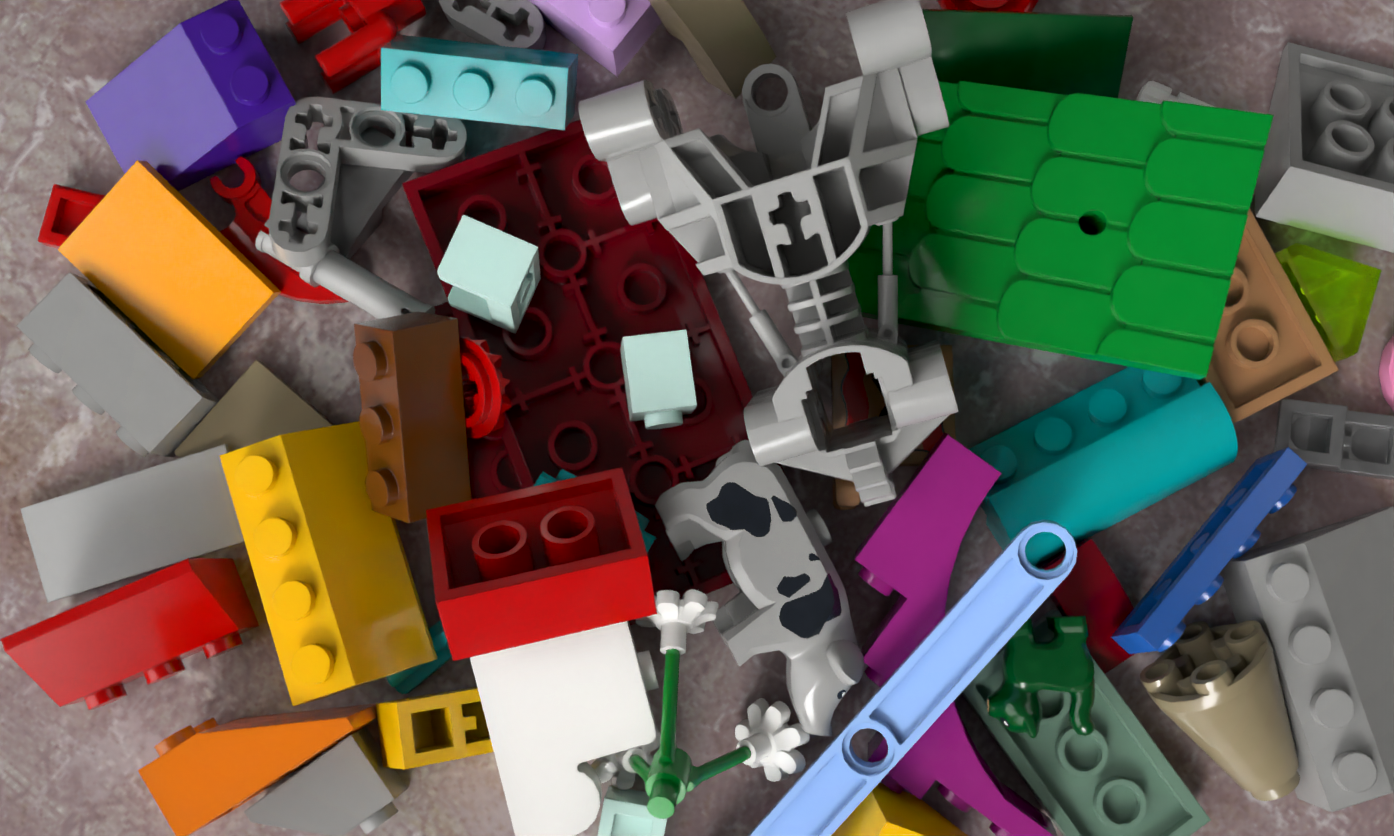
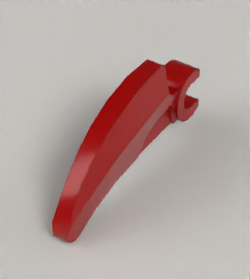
[210,156,348,304]

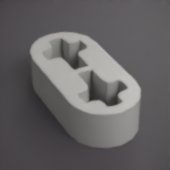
[439,0,546,50]

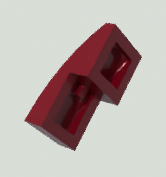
[1039,538,1134,674]

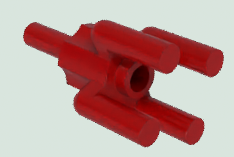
[279,0,426,94]

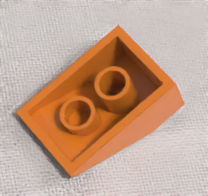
[138,703,377,836]

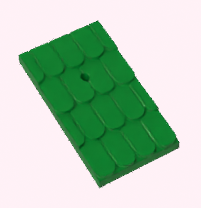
[847,81,1274,380]

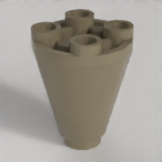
[1140,620,1300,801]

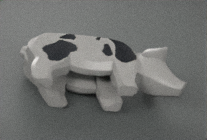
[655,440,864,737]

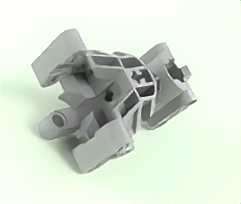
[578,0,959,507]

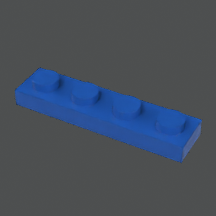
[1111,447,1307,654]

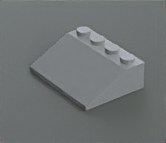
[1255,42,1394,253]
[1220,506,1394,812]

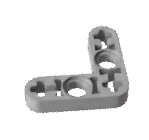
[268,97,467,267]

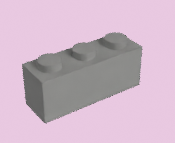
[16,272,219,458]

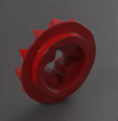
[459,336,512,438]

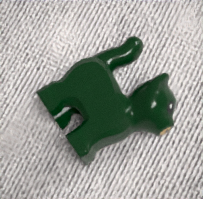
[987,615,1095,738]

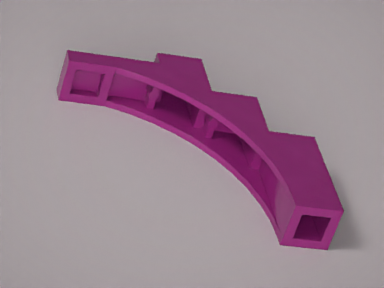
[855,432,1057,836]

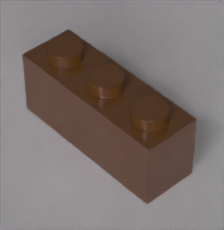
[353,312,471,524]

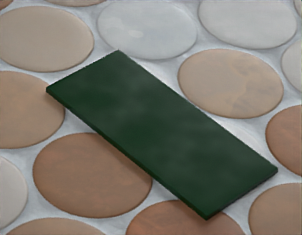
[922,9,1133,98]

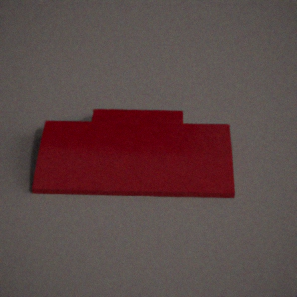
[402,119,786,626]

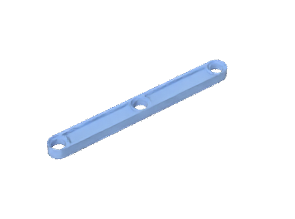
[747,520,1077,836]

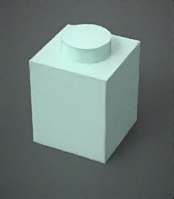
[620,329,697,429]

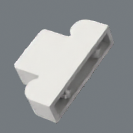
[470,621,659,836]

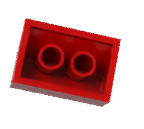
[426,467,657,661]
[0,558,259,710]

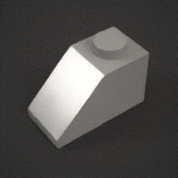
[244,727,408,836]

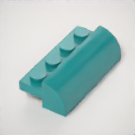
[969,367,1238,566]

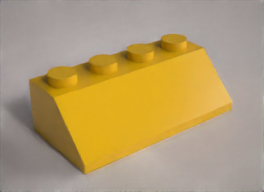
[220,421,438,706]

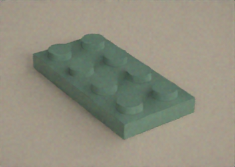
[961,610,1211,836]

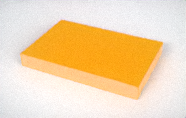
[58,160,281,380]

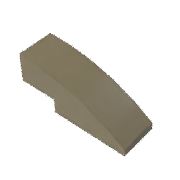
[648,0,776,99]

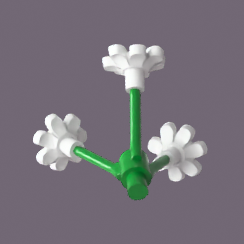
[591,589,810,819]

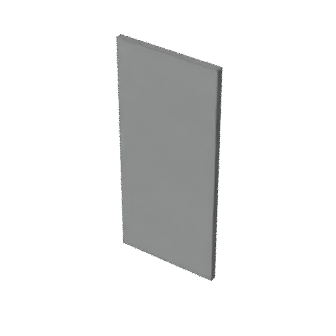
[20,444,244,603]

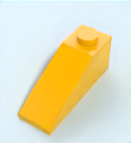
[376,687,494,770]

